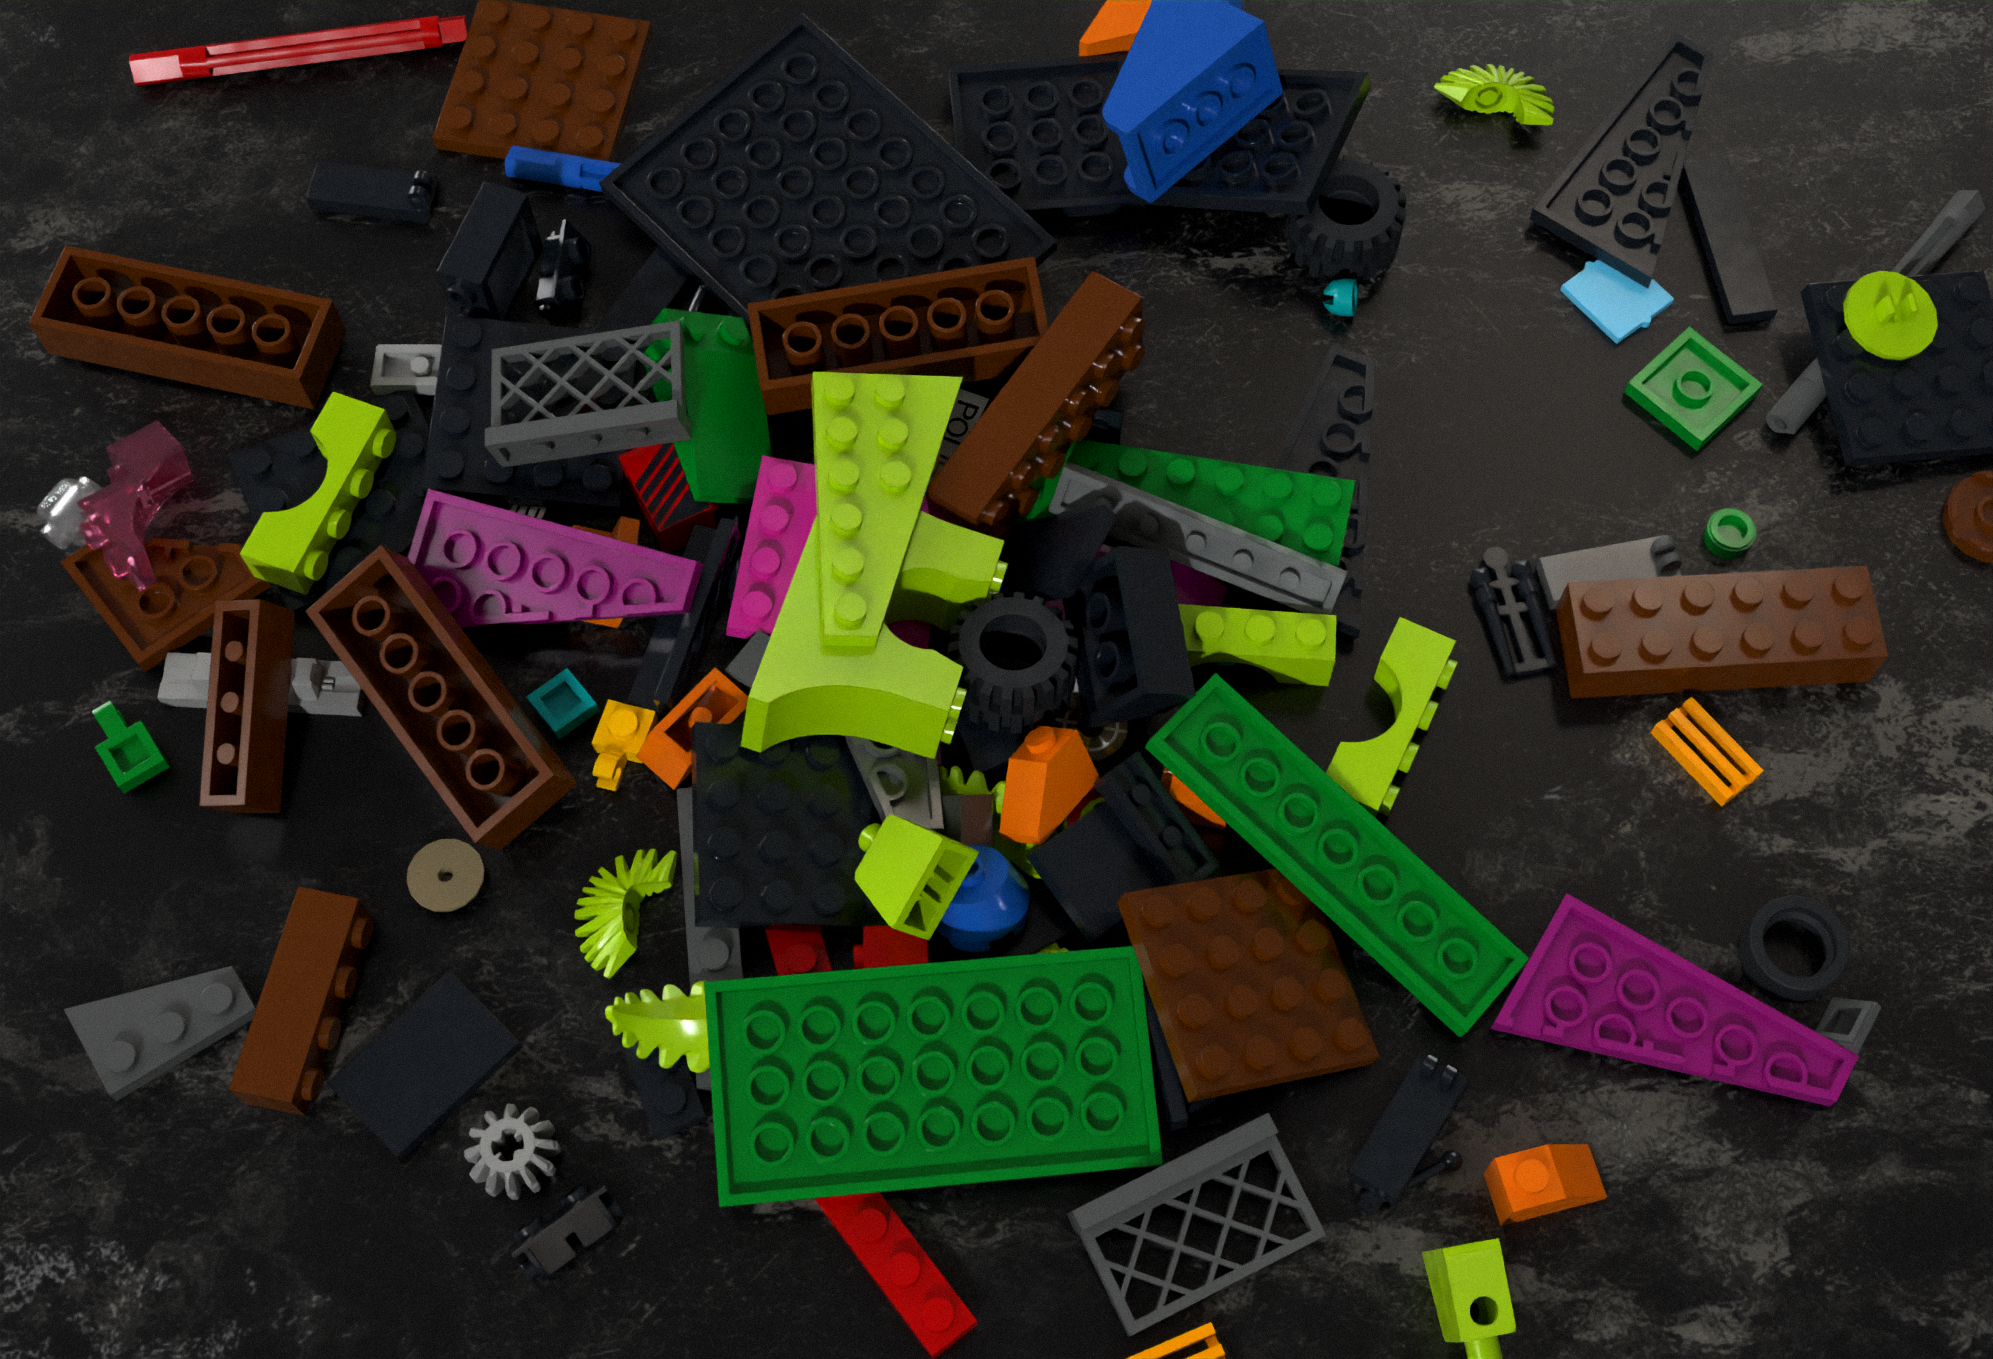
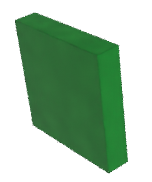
[1624,326,1763,451]

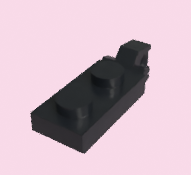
[619,986,708,1141]

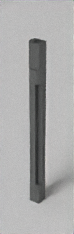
[1766,190,1986,434]

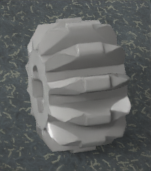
[464,1103,561,1200]

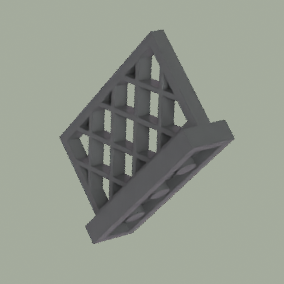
[485,320,692,468]
[1067,1113,1326,1336]

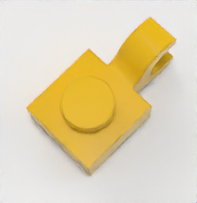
[591,699,658,792]

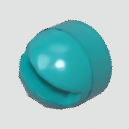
[1323,279,1358,317]

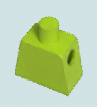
[855,814,979,941]
[1422,1238,1516,1359]

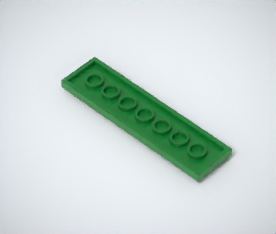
[974,423,1356,568]
[1145,673,1530,1037]

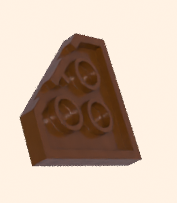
[60,534,271,672]

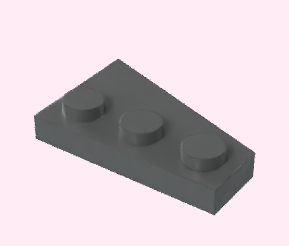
[844,736,944,834]
[64,966,257,1101]

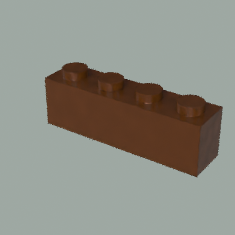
[199,599,295,813]
[229,887,373,1116]

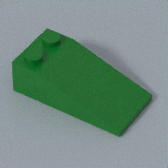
[643,308,773,505]

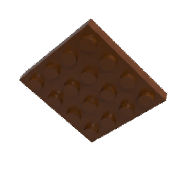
[432,0,653,162]
[1117,868,1380,1103]

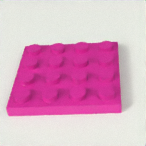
[726,455,932,649]

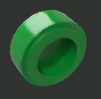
[1703,508,1757,559]

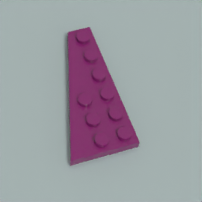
[408,489,704,629]
[1490,893,1859,1107]

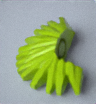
[1434,64,1554,125]
[574,849,677,979]

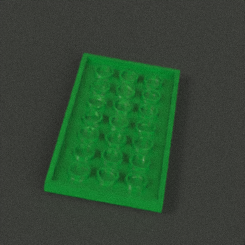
[704,946,1163,1208]

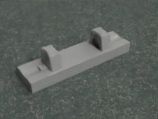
[157,652,366,716]

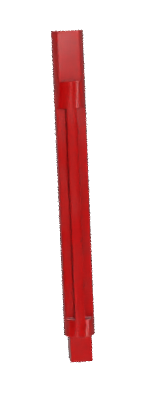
[129,15,469,86]

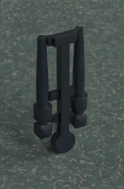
[1470,547,1558,676]

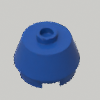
[935,845,1030,952]

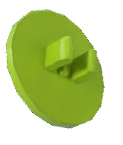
[1843,271,1938,360]

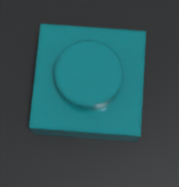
[526,668,599,741]

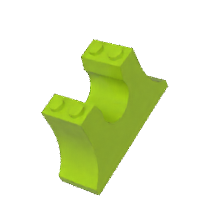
[741,510,1008,759]

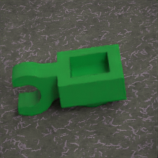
[92,701,170,794]

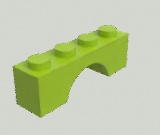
[240,392,396,595]
[1178,604,1337,686]
[1326,617,1458,818]

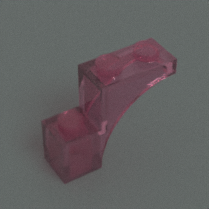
[76,420,194,591]

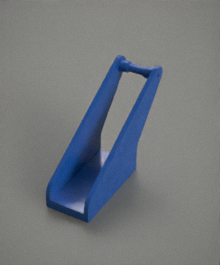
[1102,0,1283,203]

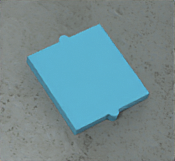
[1560,260,1674,344]

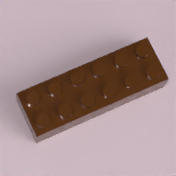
[29,245,347,410]
[747,257,1048,415]
[926,271,1145,549]
[305,545,578,850]
[1556,566,1888,698]

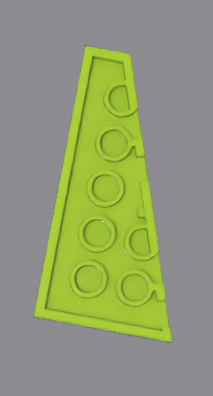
[811,372,963,647]

